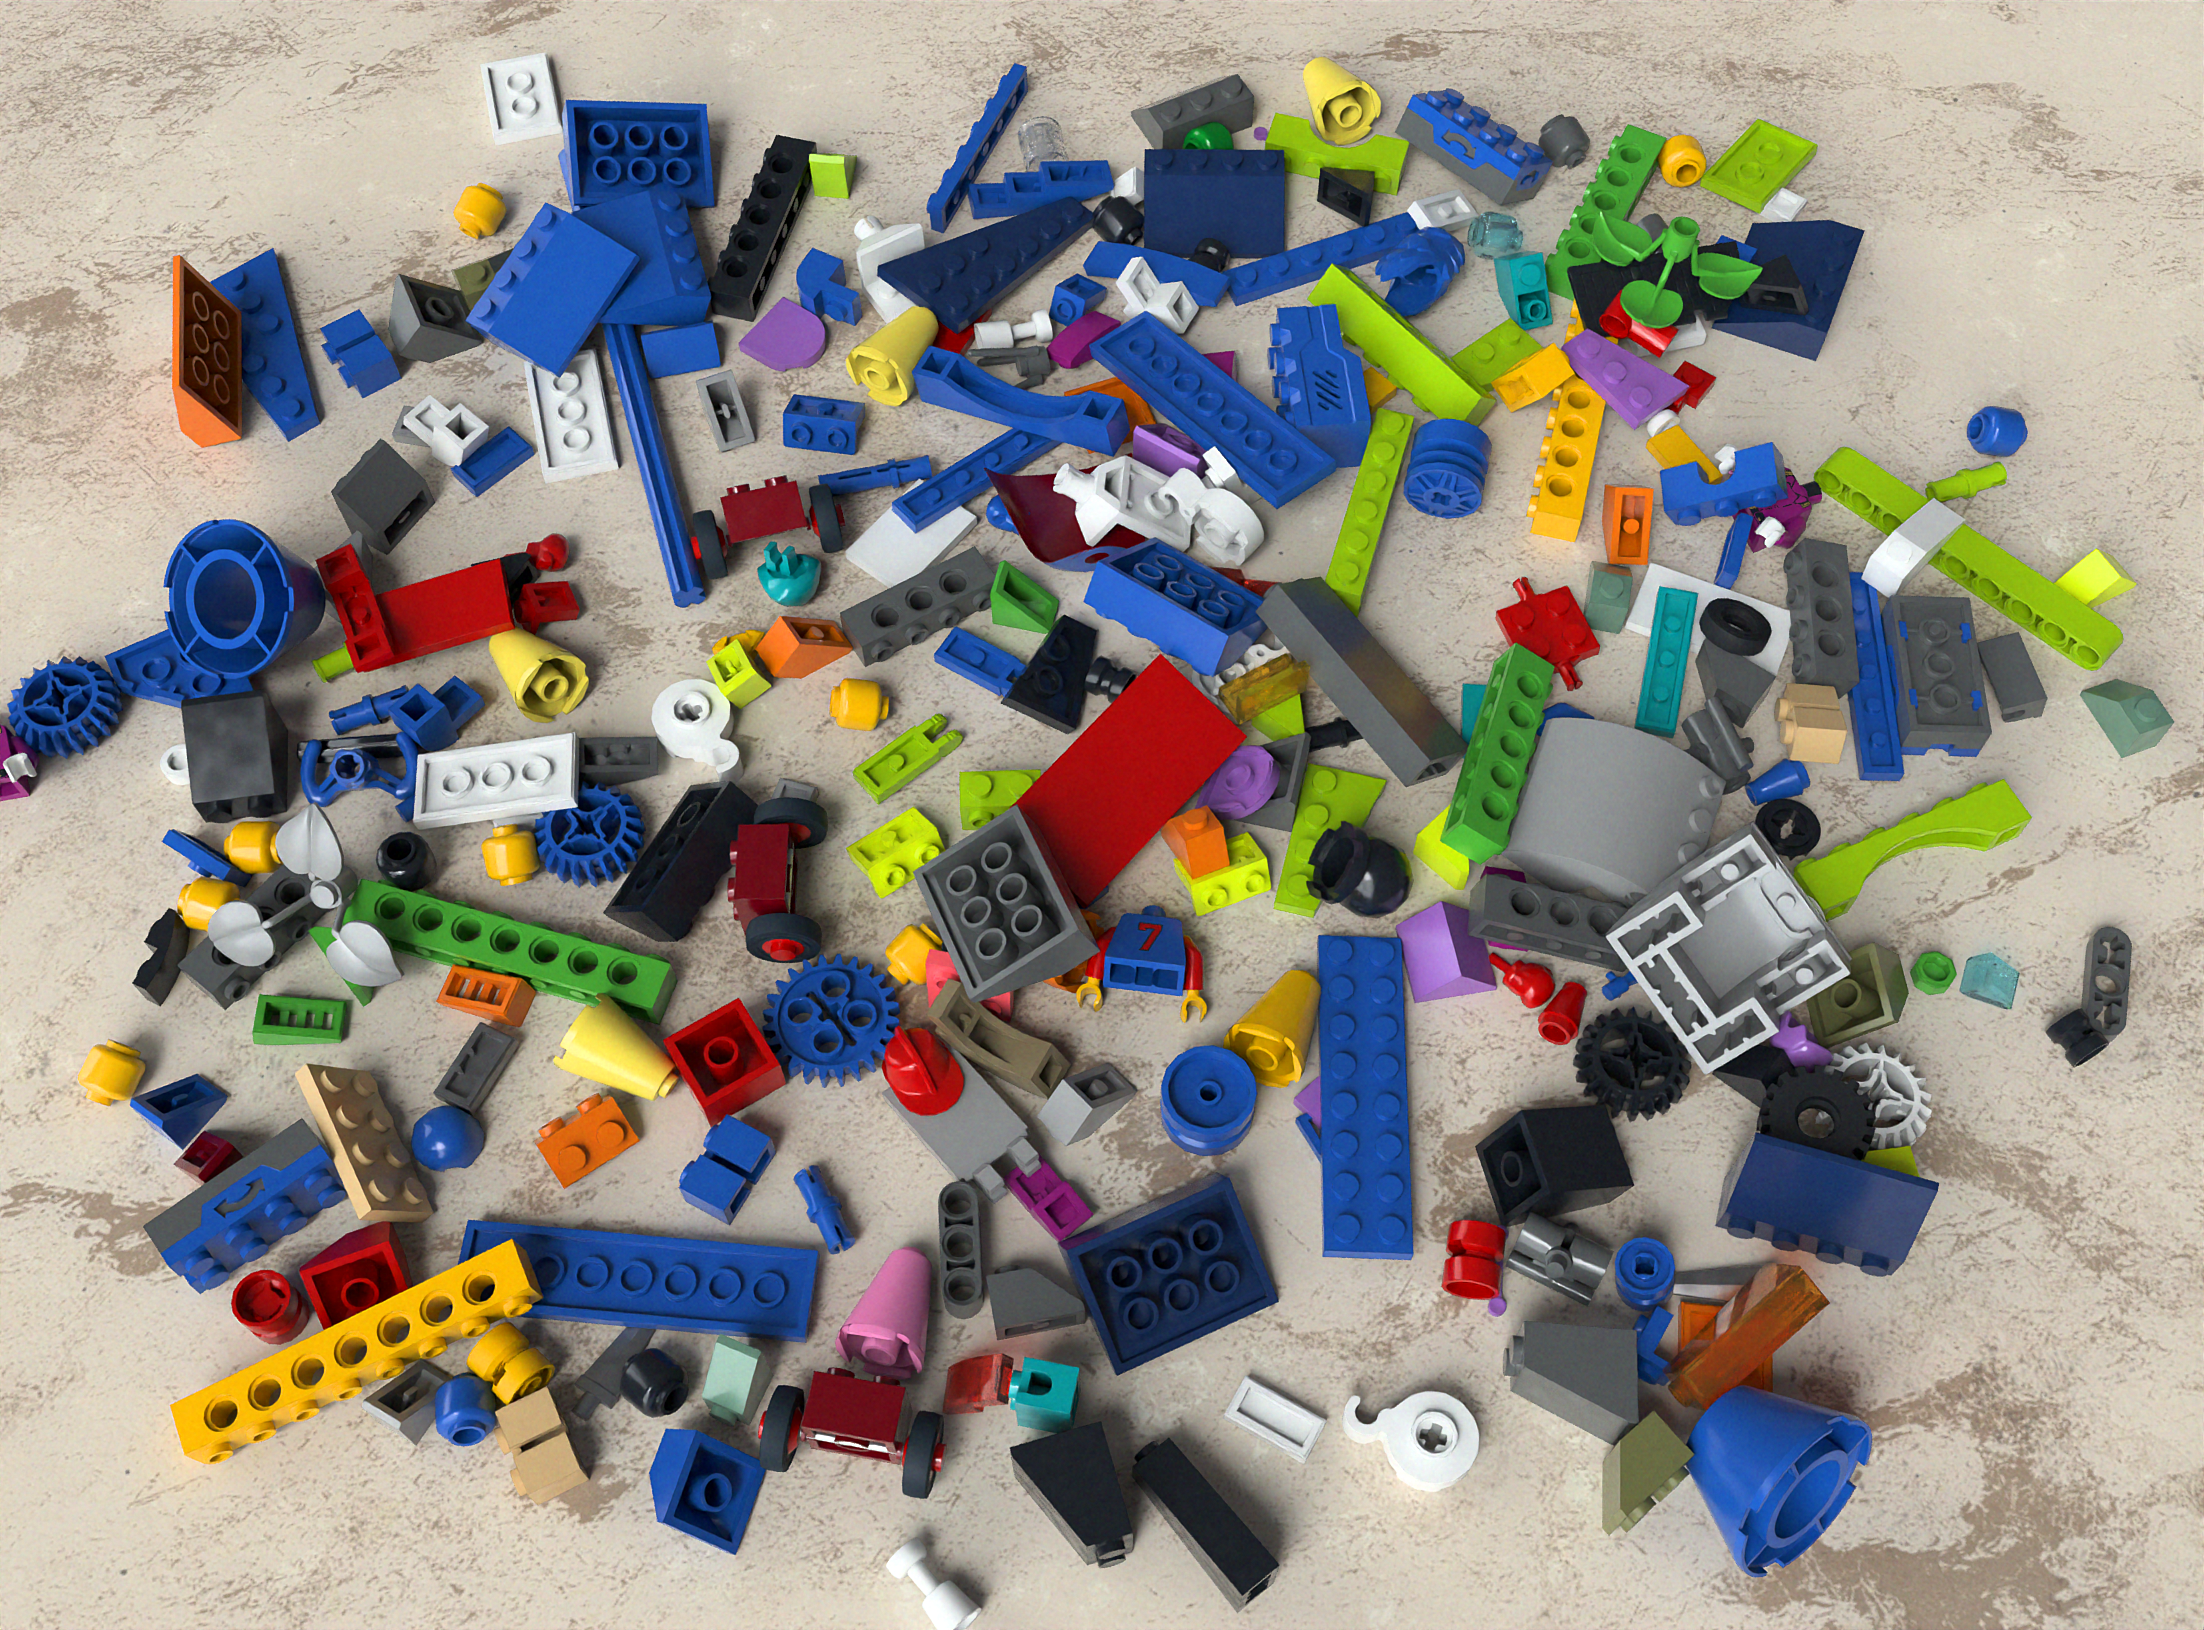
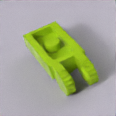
[852,713,963,805]

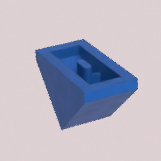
[130,1074,228,1150]

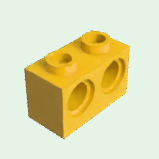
[1491,343,1575,413]

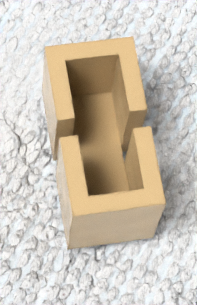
[1774,683,1848,764]
[494,1386,589,1505]

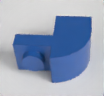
[796,247,862,326]
[388,675,485,751]

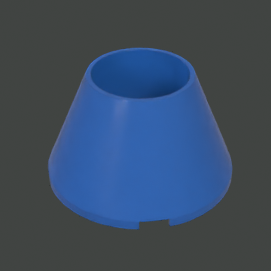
[163,519,326,679]
[1685,1385,1872,1578]

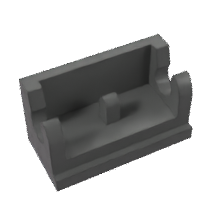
[1977,632,2047,723]

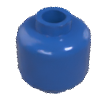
[1967,406,2028,457]
[435,1373,497,1446]

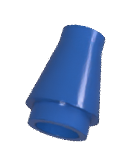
[1745,758,1810,806]

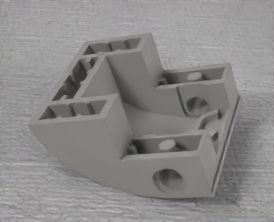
[1501,717,1726,909]
[1605,821,1852,1075]

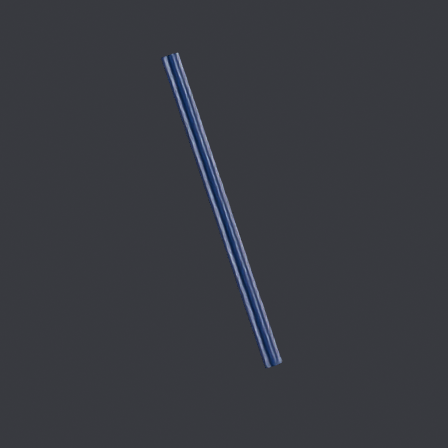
[558,149,706,608]

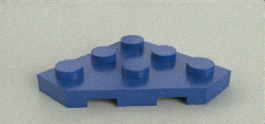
[105,629,254,709]

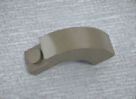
[926,978,1071,1099]

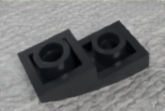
[132,908,190,1007]

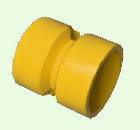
[466,1322,555,1406]

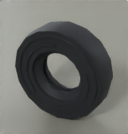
[1699,598,1772,656]

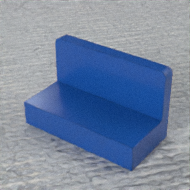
[641,320,721,379]

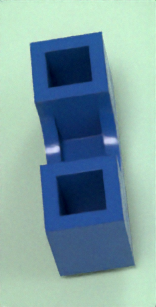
[1660,442,1788,526]

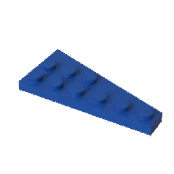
[210,248,321,442]

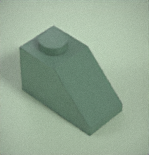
[1583,561,1633,634]
[2080,679,2174,758]
[702,1334,773,1426]

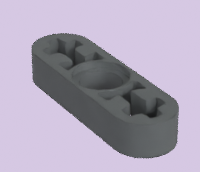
[2081,927,2132,1043]

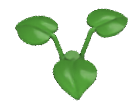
[1592,210,1763,328]

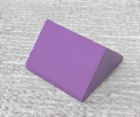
[1133,423,1209,480]
[1395,901,1497,1003]

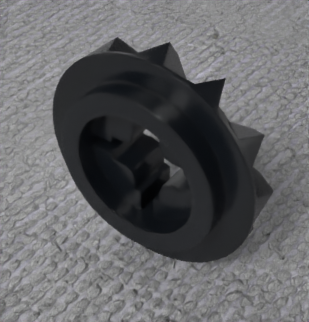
[1755,799,1821,861]

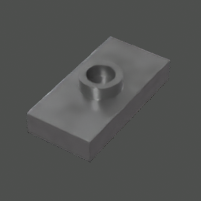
[433,1022,519,1116]

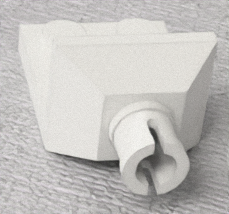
[854,216,925,324]
[1053,455,1191,552]

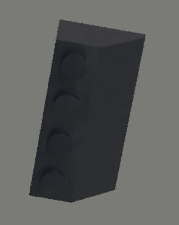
[603,781,759,942]

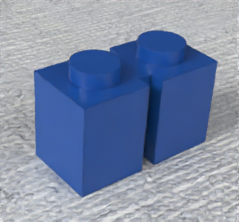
[320,309,402,398]
[679,1114,776,1226]

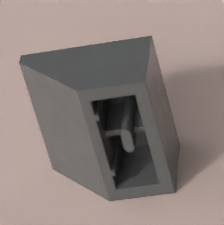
[331,439,435,555]

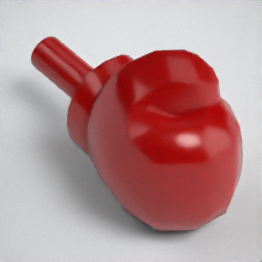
[504,533,570,572]
[1488,952,1556,1009]

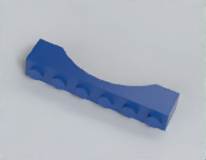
[912,346,1130,457]

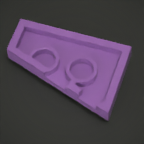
[1561,328,1689,430]

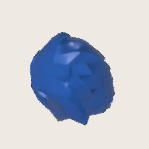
[1375,226,1465,317]

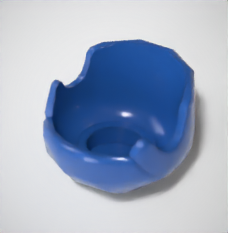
[411,1106,484,1173]

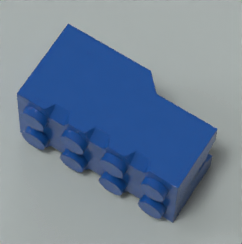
[1267,304,1371,468]

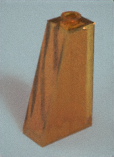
[1662,1262,1830,1411]

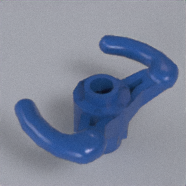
[300,732,419,807]

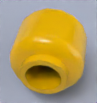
[1658,134,1706,188]
[453,183,507,239]
[829,678,889,731]
[224,821,283,874]
[481,823,540,886]
[177,876,244,932]
[885,923,943,986]
[78,1039,146,1106]

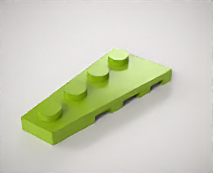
[1274,763,1387,918]

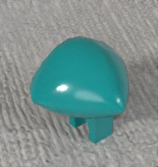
[757,541,821,607]

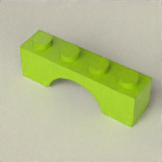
[1265,113,1410,196]

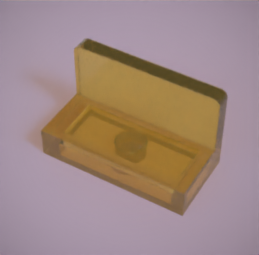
[1218,653,1310,725]

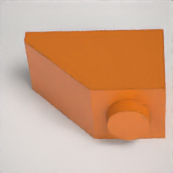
[1602,484,1654,565]
[755,616,853,679]
[1160,805,1230,880]

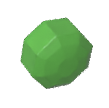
[1910,951,1957,995]

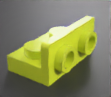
[846,807,946,898]
[1173,832,1271,916]

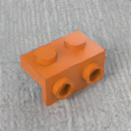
[534,1093,640,1189]

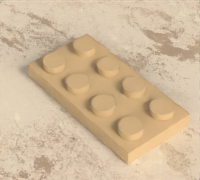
[295,1063,434,1223]

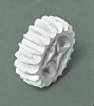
[1815,1042,1932,1151]

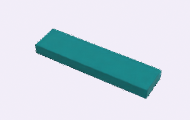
[1634,586,1698,738]

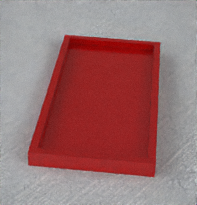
[1009,653,1247,909]

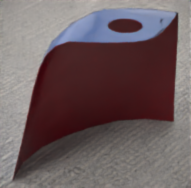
[984,453,1145,573]

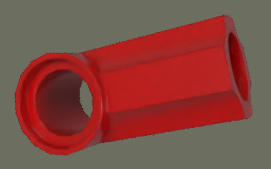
[1599,289,1679,358]

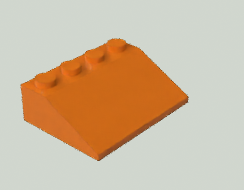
[172,255,242,448]

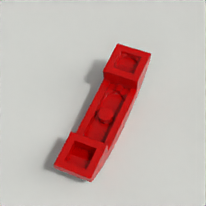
[315,543,395,673]

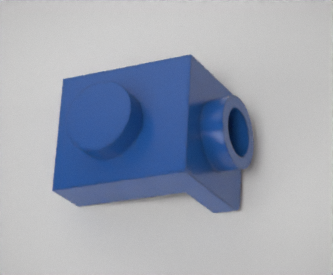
[1631,1306,1677,1386]

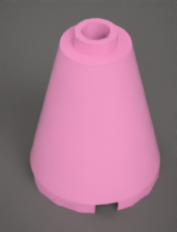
[835,1247,932,1380]

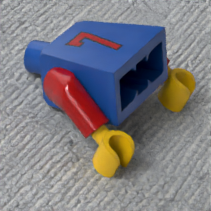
[1076,905,1207,1023]

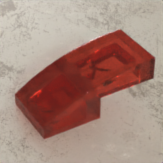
[942,1353,1014,1415]

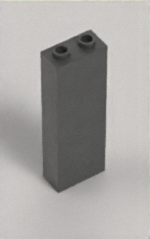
[1256,576,1468,787]

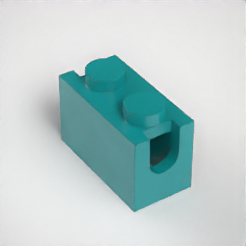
[1008,1357,1081,1433]

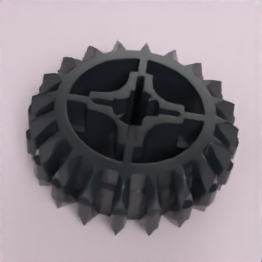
[1573,1007,1692,1122]

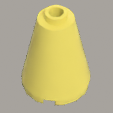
[1303,57,1381,145]
[845,306,939,407]
[489,626,589,723]
[553,993,679,1101]

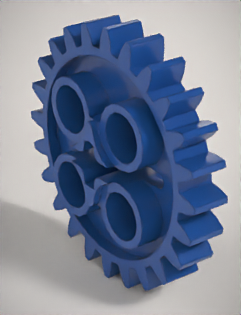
[762,953,901,1088]

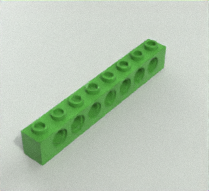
[342,879,678,1025]

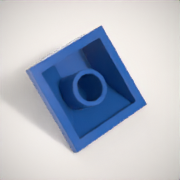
[649,1429,766,1555]

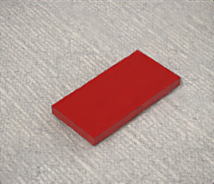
[363,558,515,673]

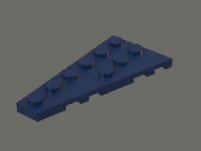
[877,197,1095,335]

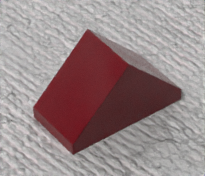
[174,1131,244,1186]

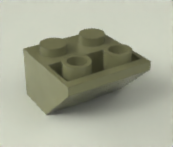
[1602,1410,1695,1535]

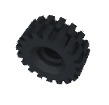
[1756,1065,1876,1161]

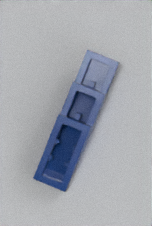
[967,160,1114,219]
[1083,241,1231,307]

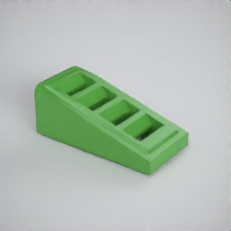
[252,994,347,1045]

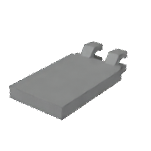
[882,1044,1042,1204]

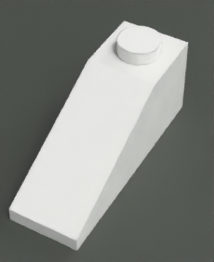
[1861,498,1965,598]

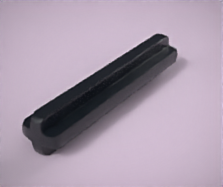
[296,733,418,763]

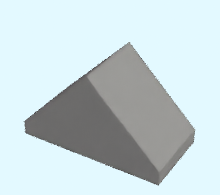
[696,369,756,452]
[362,1361,451,1446]

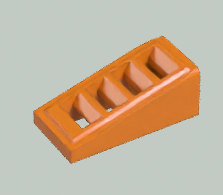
[436,964,535,1027]

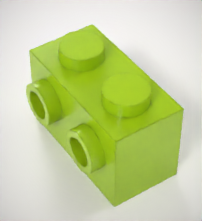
[959,769,1041,830]

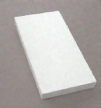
[523,348,619,484]
[1625,563,1791,676]
[413,732,579,830]

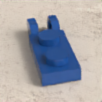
[934,626,1026,697]

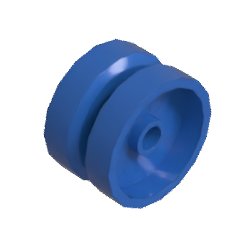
[1160,1045,1257,1156]

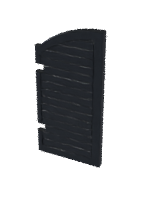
[1567,241,1740,338]

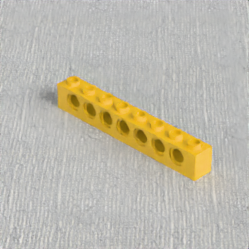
[1526,298,1618,542]
[170,1239,544,1465]

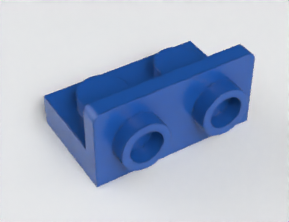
[783,394,865,455]

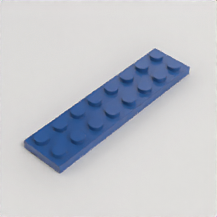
[1089,311,1336,509]
[1317,935,1414,1260]
[448,1220,820,1343]

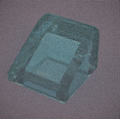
[1960,952,2020,1010]

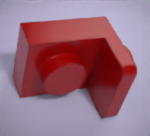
[514,581,580,635]

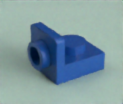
[1049,273,1107,327]

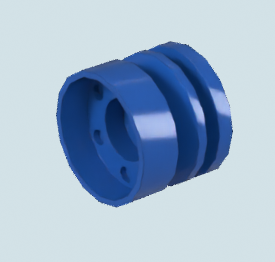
[1403,419,1492,519]

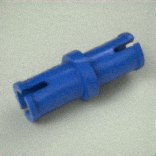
[329,685,409,735]
[793,1165,856,1255]

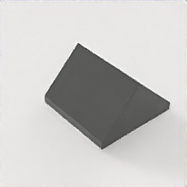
[1234,732,1311,832]

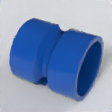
[1615,1237,1675,1312]

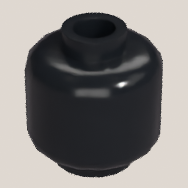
[1092,196,1144,246]
[376,832,437,892]
[620,1348,689,1418]

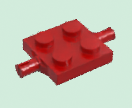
[1495,577,1600,691]

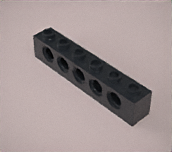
[707,135,817,322]

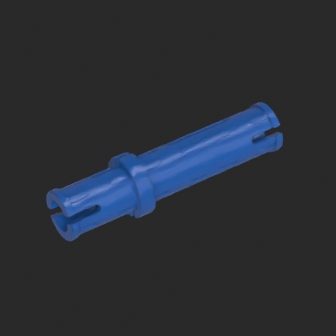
[818,455,932,496]

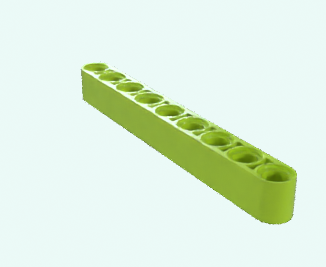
[1814,447,2124,671]

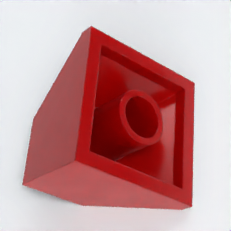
[299,1221,413,1330]

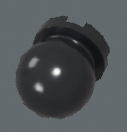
[1306,821,1414,919]

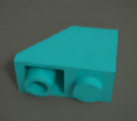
[1493,251,1553,331]

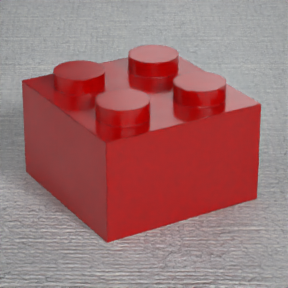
[663,998,786,1127]

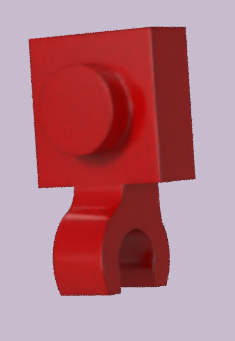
[1664,361,1717,415]

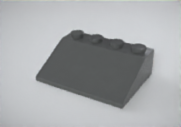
[913,804,1100,1003]

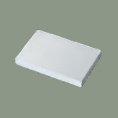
[480,52,563,145]
[845,479,977,588]

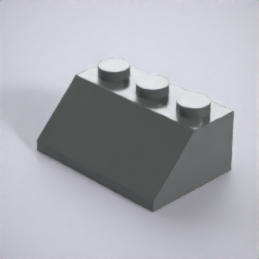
[1131,74,1254,149]

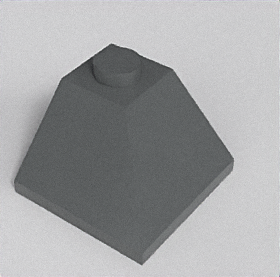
[388,274,482,363]

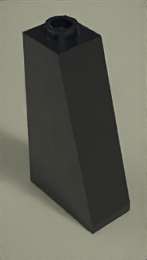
[1132,1438,1280,1613]

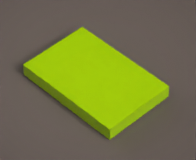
[1700,119,1818,214]

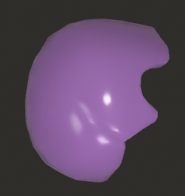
[1769,1010,1834,1073]

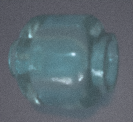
[1467,211,1523,260]

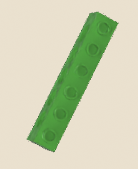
[1544,124,1667,301]
[1440,643,1555,865]

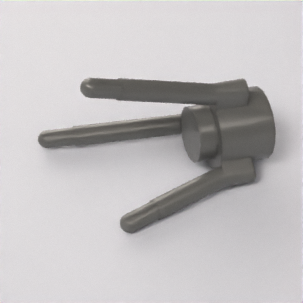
[967,345,1050,390]

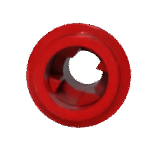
[1538,982,1587,1045]

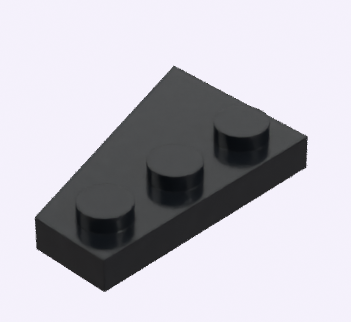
[1001,615,1097,735]

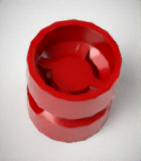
[1441,1220,1506,1300]
[231,1270,310,1345]

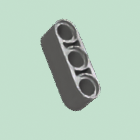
[938,1181,984,1319]

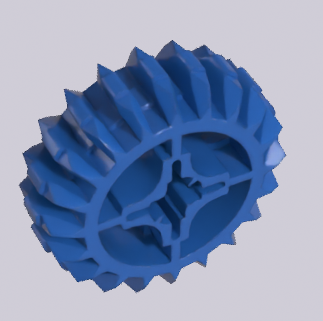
[7,656,123,759]
[533,781,646,888]

